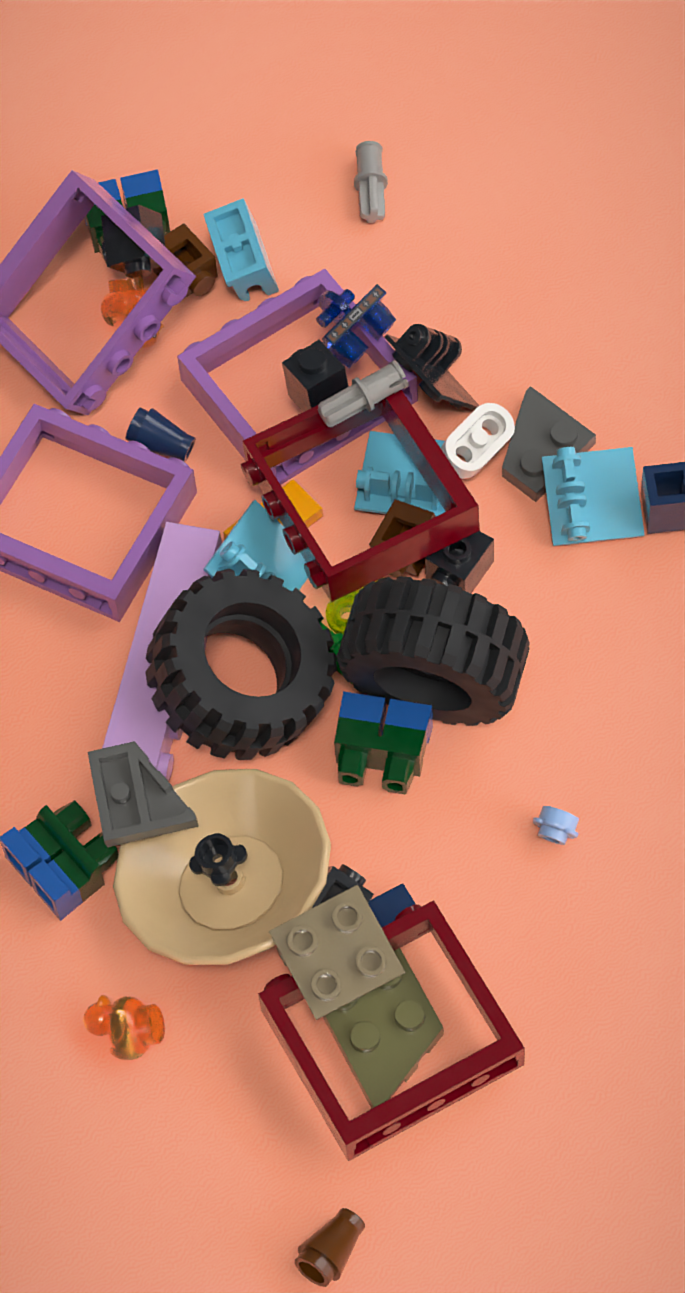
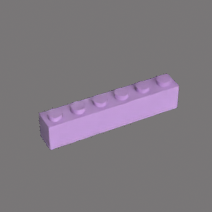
[102,522,222,781]

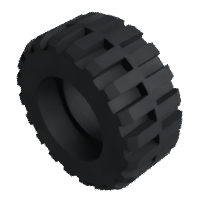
[145,569,337,760]
[337,576,530,726]

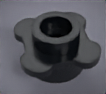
[189,833,248,886]

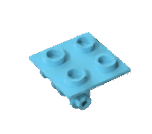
[354,431,457,516]
[542,447,645,546]
[203,500,308,591]

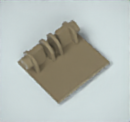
[269,884,405,1020]

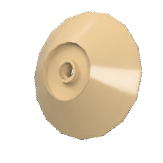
[113,769,331,965]

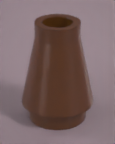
[295,1208,365,1287]

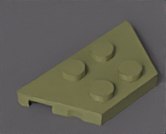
[323,948,444,1109]

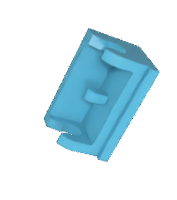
[203,198,279,301]

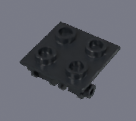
[385,324,480,410]

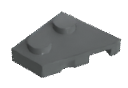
[87,741,199,847]

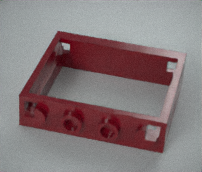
[240,390,480,602]
[258,900,525,1161]

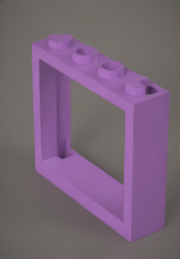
[0,170,196,415]
[177,268,418,485]
[0,404,197,622]

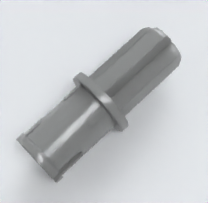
[354,141,388,224]
[318,360,409,427]

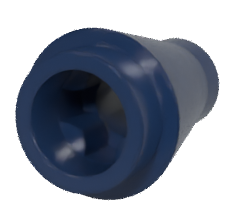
[125,407,196,462]

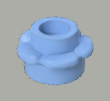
[533,806,579,845]

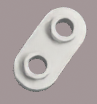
[441,403,515,479]

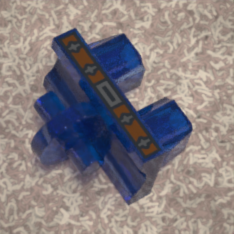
[316,284,397,369]

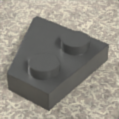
[502,386,596,502]

